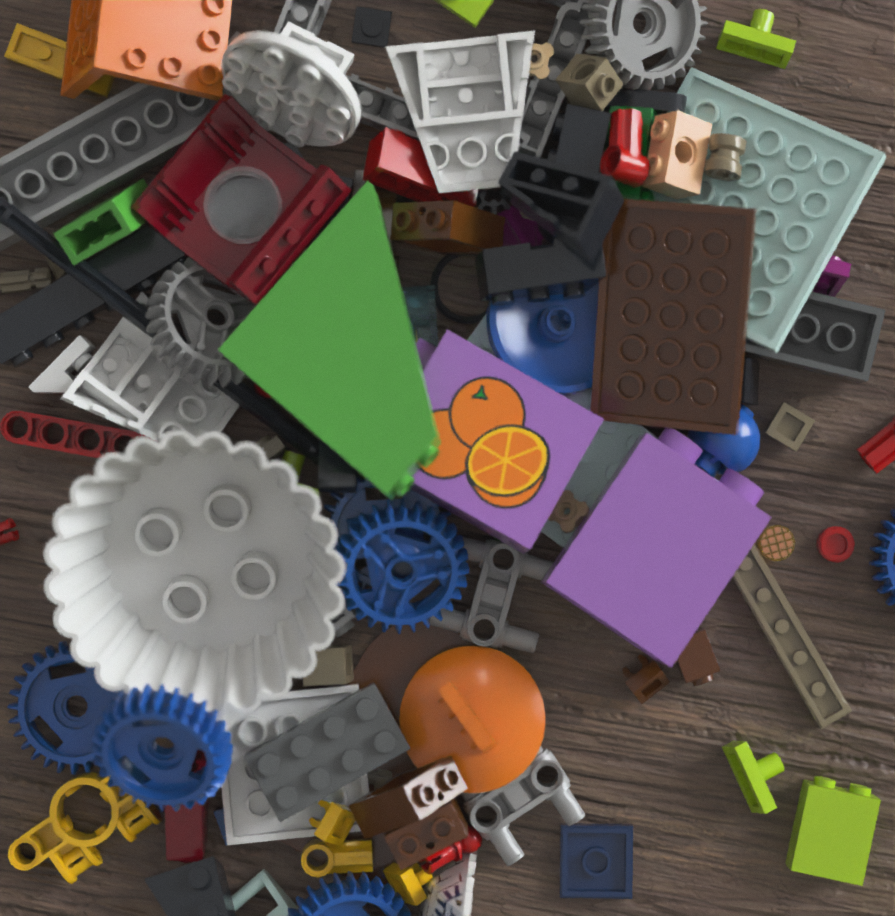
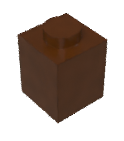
[676,627,721,686]

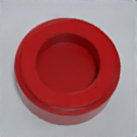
[816,526,855,562]

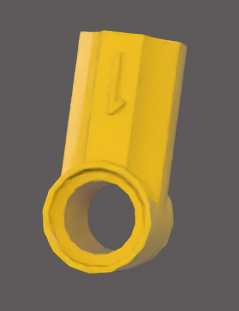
[301,839,373,877]

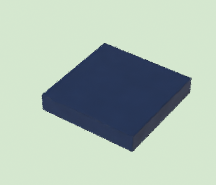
[559,823,633,899]

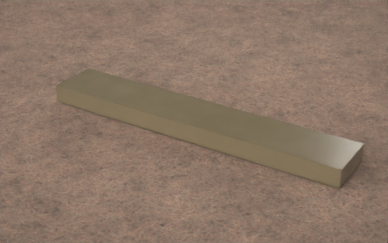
[731,544,852,729]

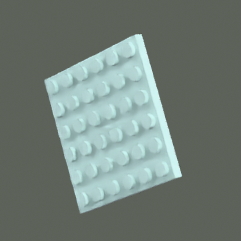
[650,67,886,353]

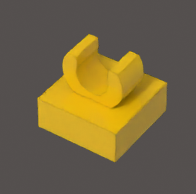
[309,800,356,846]
[383,862,433,906]

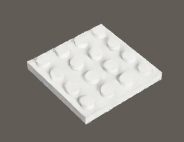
[217,683,369,846]

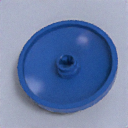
[486,282,599,395]

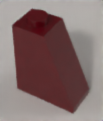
[165,749,209,863]

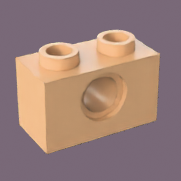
[642,110,712,199]

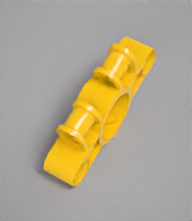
[8,773,162,884]

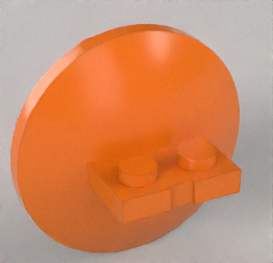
[399,646,546,793]

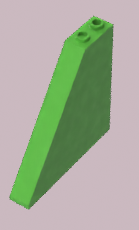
[218,181,441,500]

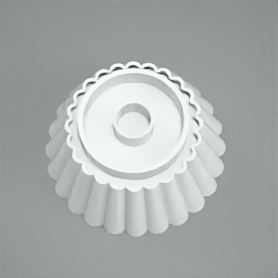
[44,430,346,720]

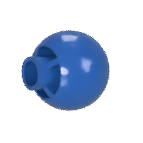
[687,404,760,478]

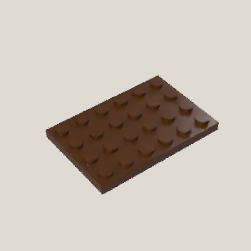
[590,198,757,435]

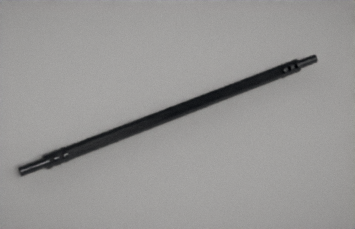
[0,196,364,479]

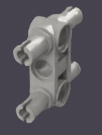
[429,537,553,654]
[460,746,585,866]

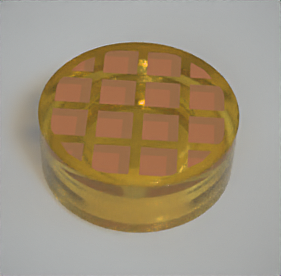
[757,525,795,561]

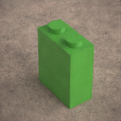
[53,178,148,265]

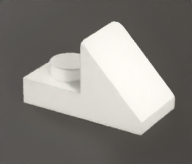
[28,335,96,394]

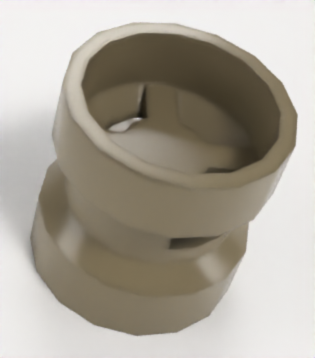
[704,133,747,181]

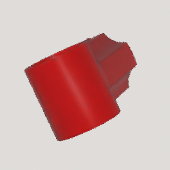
[600,108,650,188]
[856,416,895,474]

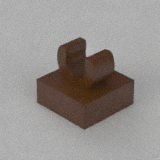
[622,655,670,704]

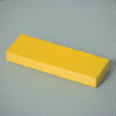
[4,23,115,97]

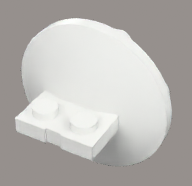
[221,21,361,147]

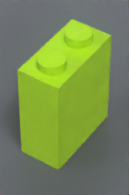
[785,776,881,886]

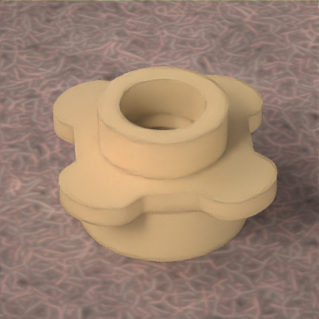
[529,43,554,79]
[548,490,589,533]

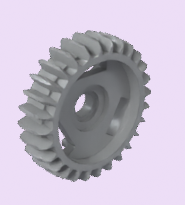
[580,0,708,91]
[145,258,256,388]

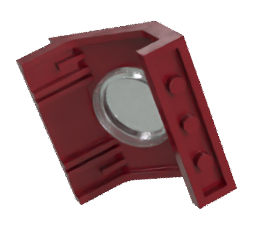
[131,94,352,306]

